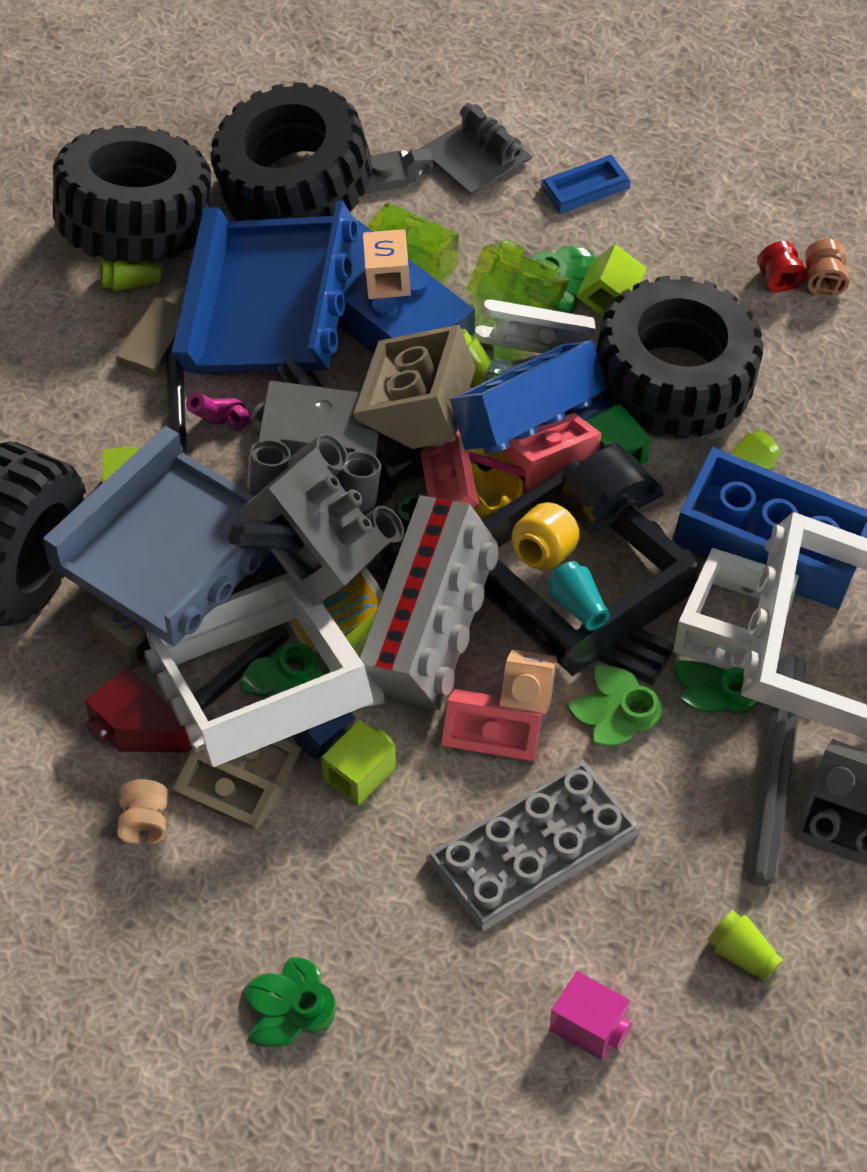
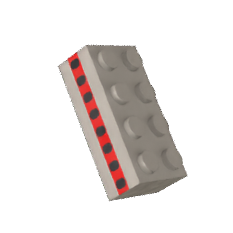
[360,495,499,710]

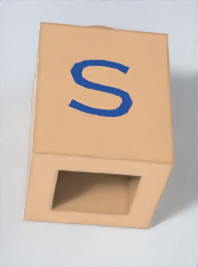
[363,229,411,299]
[500,649,558,714]

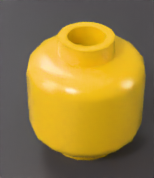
[511,502,580,570]

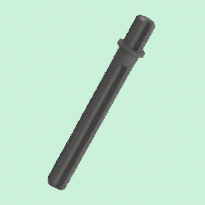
[748,654,806,886]

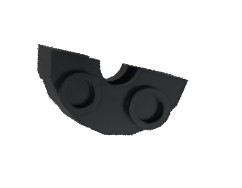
[559,442,664,535]

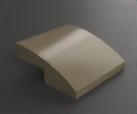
[172,711,305,829]

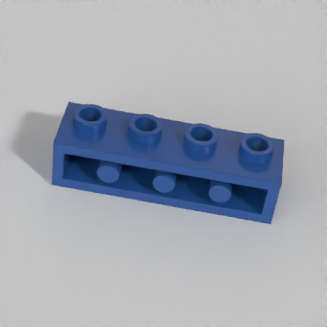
[450,340,607,454]

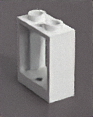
[673,548,799,670]

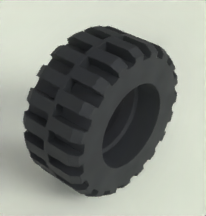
[210,82,372,221]
[53,125,211,264]
[596,276,764,439]
[0,441,86,626]

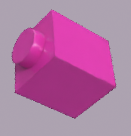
[549,971,632,1060]

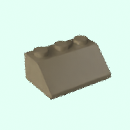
[353,324,476,449]

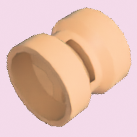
[117,779,167,844]

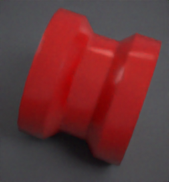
[757,241,807,293]

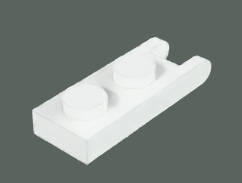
[473,300,595,354]

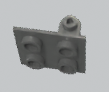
[420,103,532,195]

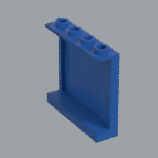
[172,200,359,374]

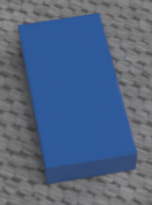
[541,154,631,214]

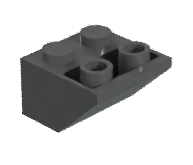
[795,739,867,865]

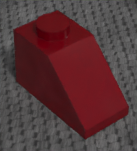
[85,667,193,753]

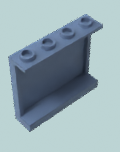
[43,426,271,647]

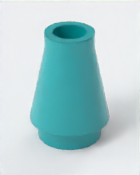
[548,561,610,630]

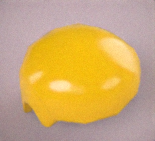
[471,462,525,521]

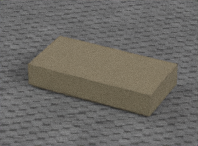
[116,298,182,378]

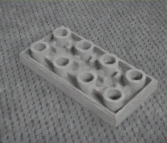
[426,760,640,932]

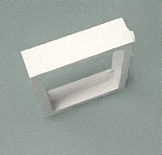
[740,512,867,739]
[144,573,374,767]

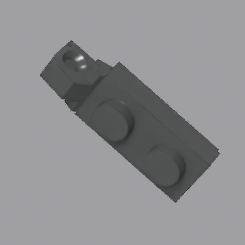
[365,149,434,194]

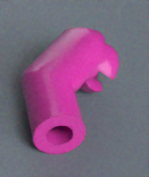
[186,392,250,429]

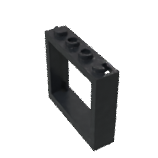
[482,460,697,676]

